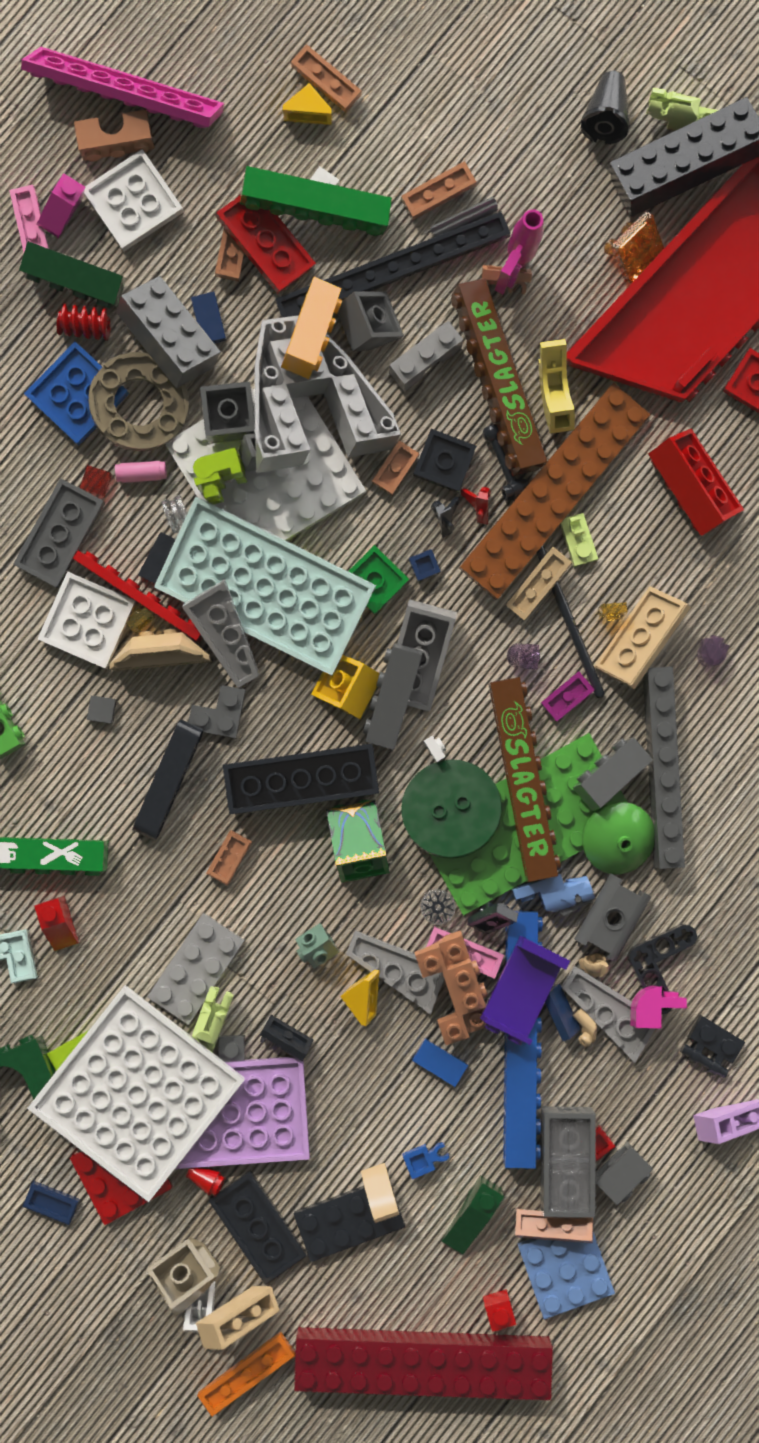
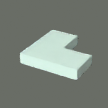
[0,929,38,984]

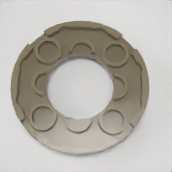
[89,352,189,451]

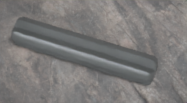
[430,197,498,238]

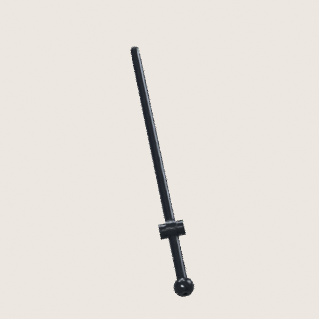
[483,424,605,698]

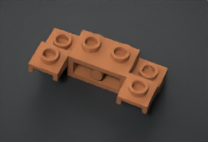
[414,930,488,1045]

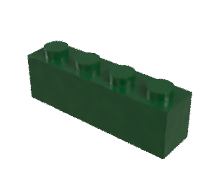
[19,241,126,309]

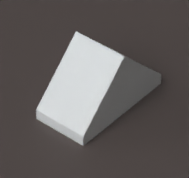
[183,1281,215,1333]

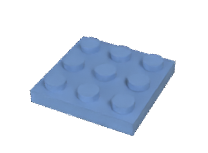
[517,1233,615,1319]

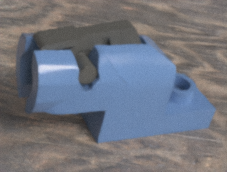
[511,873,595,916]

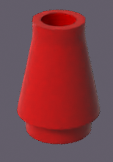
[186,1167,225,1197]

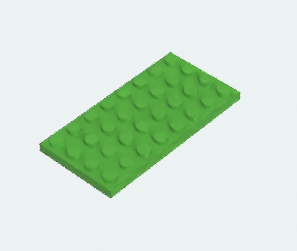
[430,733,627,916]

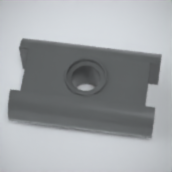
[574,873,652,962]

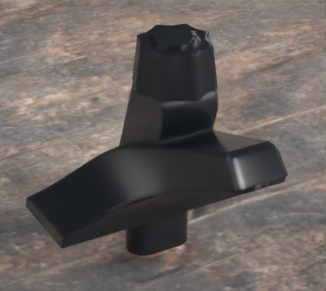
[431,497,460,538]

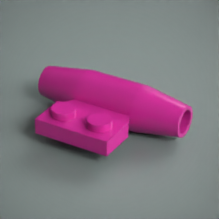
[495,209,543,294]

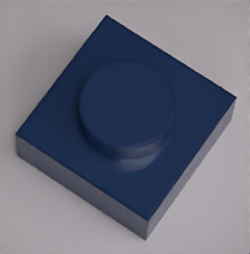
[409,549,441,582]

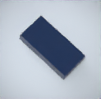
[191,291,227,343]
[545,984,581,1041]
[22,1181,80,1225]

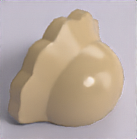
[579,953,609,977]

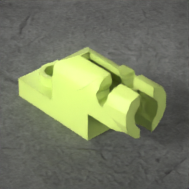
[646,88,718,130]
[192,986,234,1053]

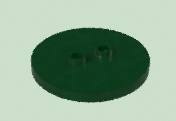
[401,760,502,859]

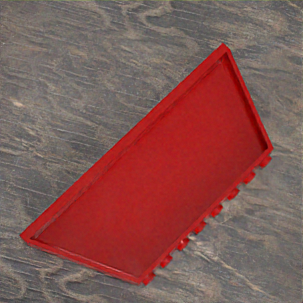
[567,157,759,403]

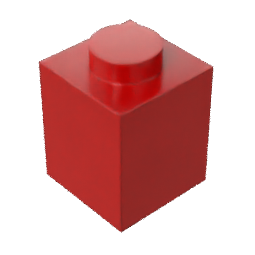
[483,1289,517,1332]

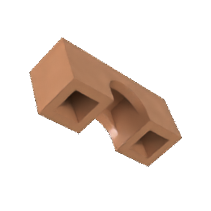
[74,110,155,162]

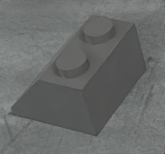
[338,292,404,351]

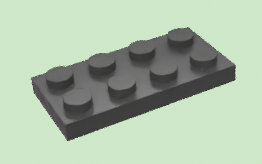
[13,478,105,589]

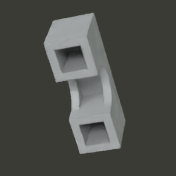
[389,321,463,392]

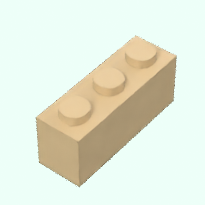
[196,1286,280,1350]

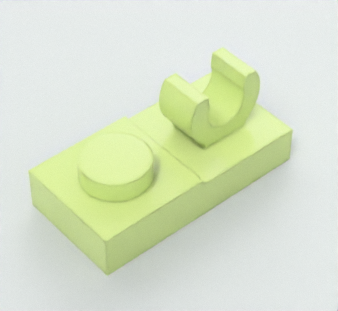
[560,513,598,567]

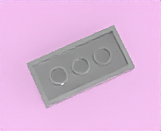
[147,913,245,1025]

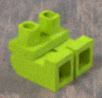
[193,447,248,505]

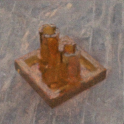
[604,212,664,283]

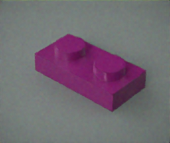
[540,671,594,722]

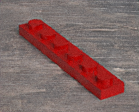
[73,550,203,643]

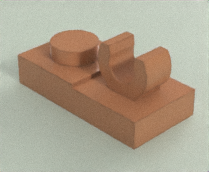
[481,265,532,294]

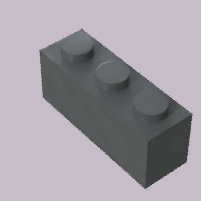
[573,737,653,810]

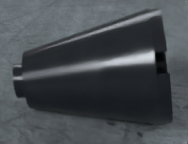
[581,70,630,145]

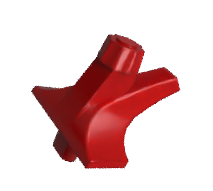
[460,487,491,525]

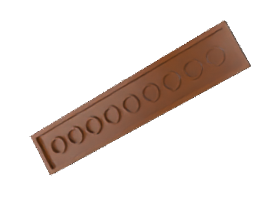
[459,382,650,600]

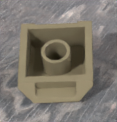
[146,1238,220,1317]

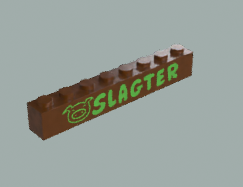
[451,278,547,477]
[488,677,561,882]

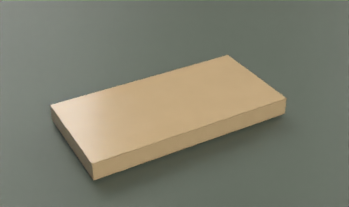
[594,586,691,689]

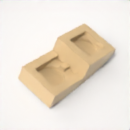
[361,1163,400,1223]

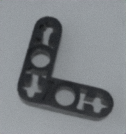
[628,924,697,1014]

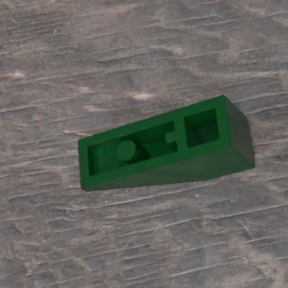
[441,1175,504,1255]

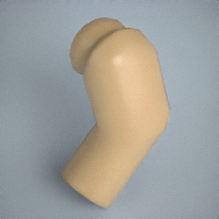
[573,1008,597,1047]

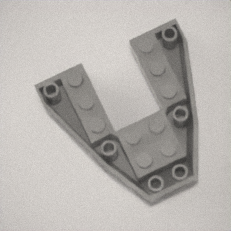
[255,315,401,473]

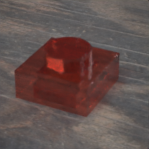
[80,465,112,497]

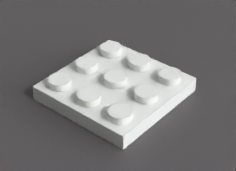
[84,149,184,252]
[38,572,137,669]

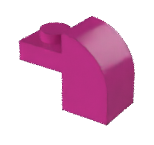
[630,986,687,1028]

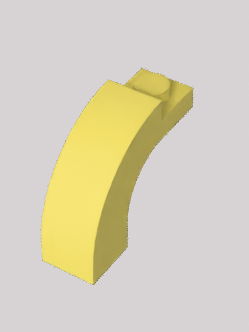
[538,339,575,434]

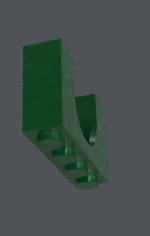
[0,1034,56,1100]

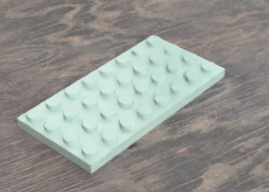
[154,497,376,675]

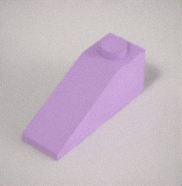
[693,1099,759,1144]

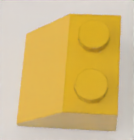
[311,655,380,719]

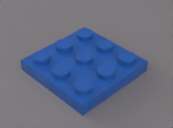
[24,341,130,446]

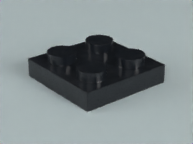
[413,429,477,493]

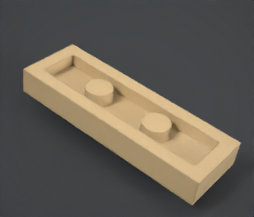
[506,547,573,621]

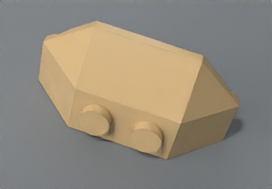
[109,629,212,671]

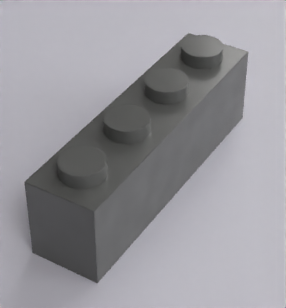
[363,643,423,750]

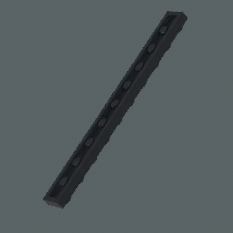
[275,211,511,318]

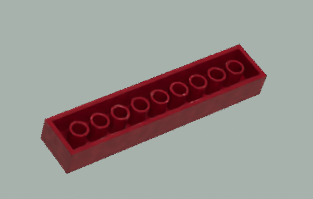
[294,1327,553,1400]

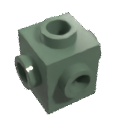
[295,923,340,969]

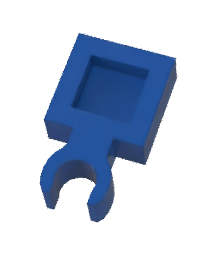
[402,1142,449,1179]

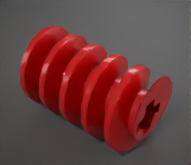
[56,304,111,341]

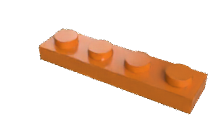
[197,1331,295,1416]

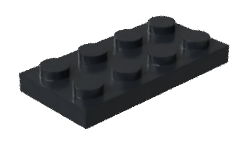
[294,1186,405,1262]

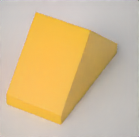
[282,83,332,125]
[340,970,379,1026]

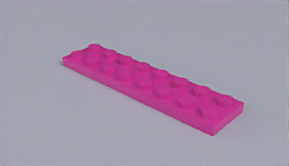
[21,47,224,128]

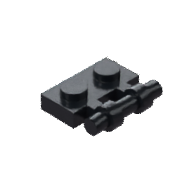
[680,1015,745,1078]

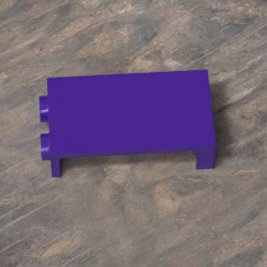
[480,936,570,1045]

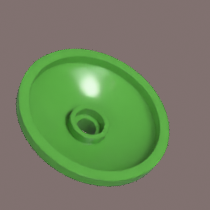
[582,801,655,874]

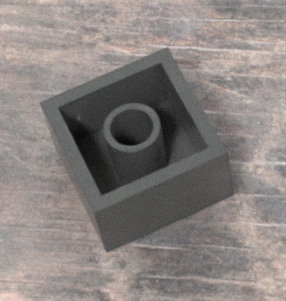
[200,381,255,444]

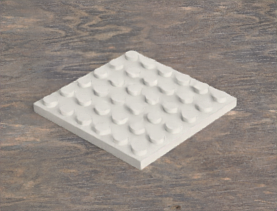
[166,388,366,541]
[27,985,245,1202]

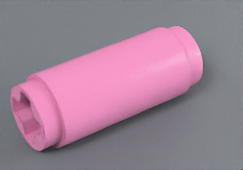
[115,461,167,483]

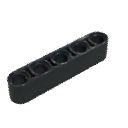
[132,719,204,841]

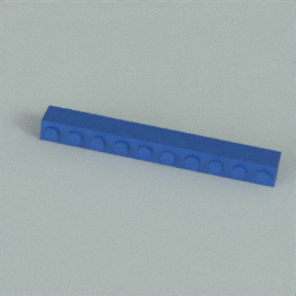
[503,910,543,1168]

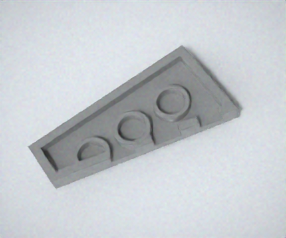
[182,579,259,688]
[346,930,444,1014]
[561,965,656,1063]

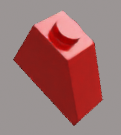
[34,896,79,951]

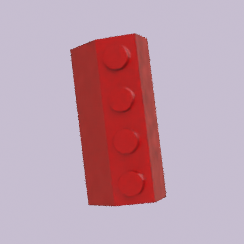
[648,428,744,536]

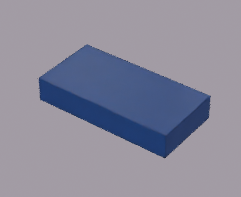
[412,1038,468,1087]

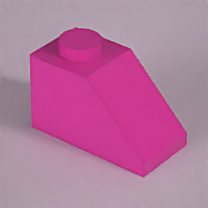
[37,173,86,238]

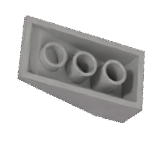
[397,599,457,711]

